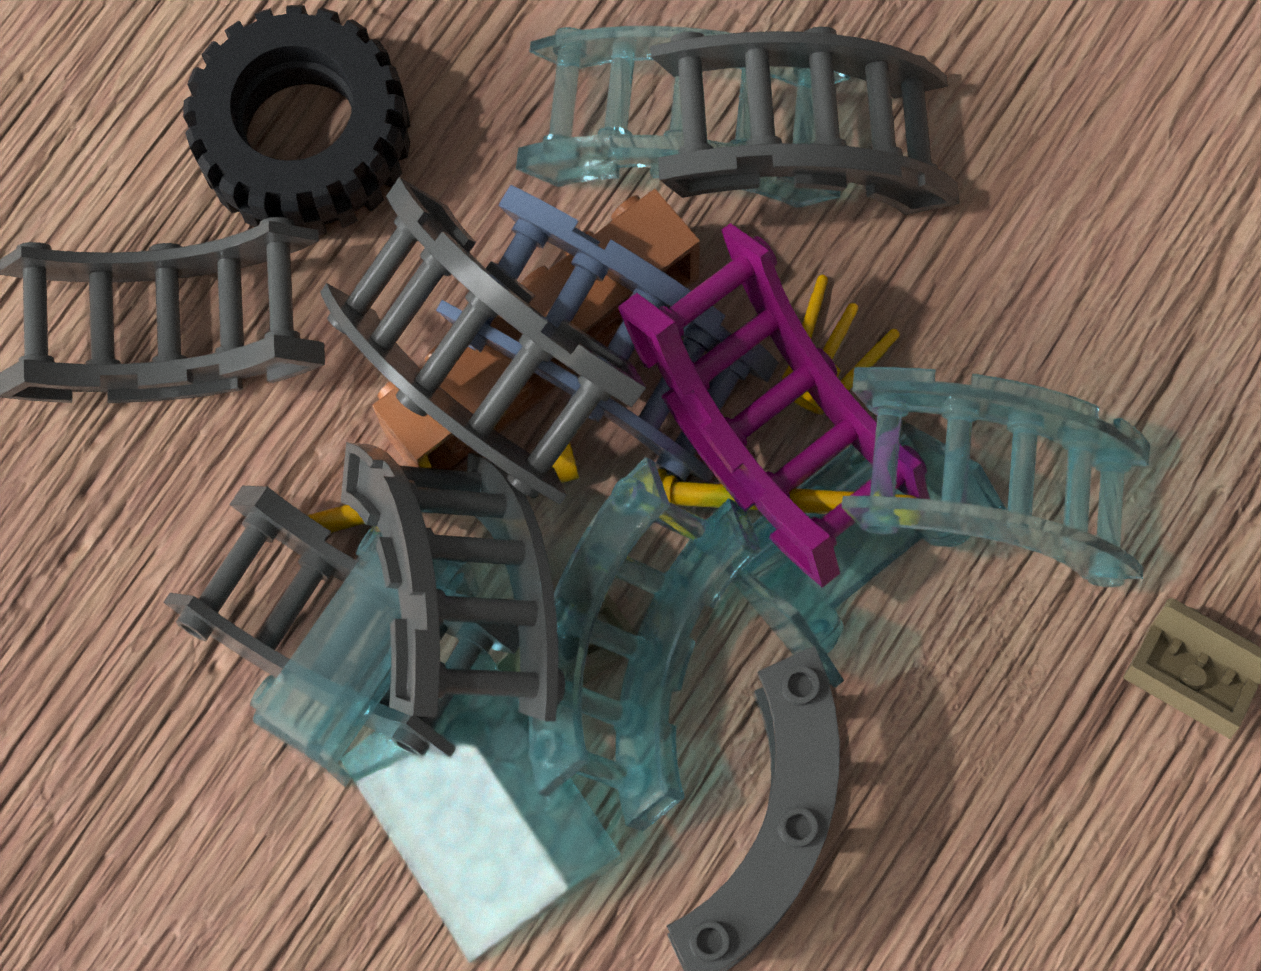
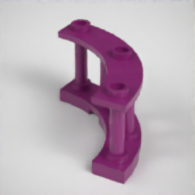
[618,223,930,588]

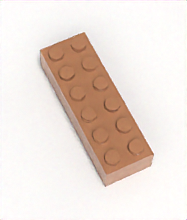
[372,188,700,470]

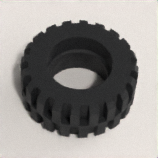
[183,5,411,235]

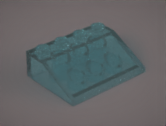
[340,653,622,963]

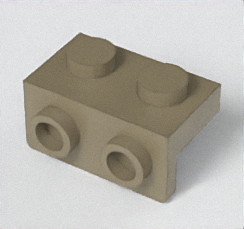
[1123,598,1261,739]

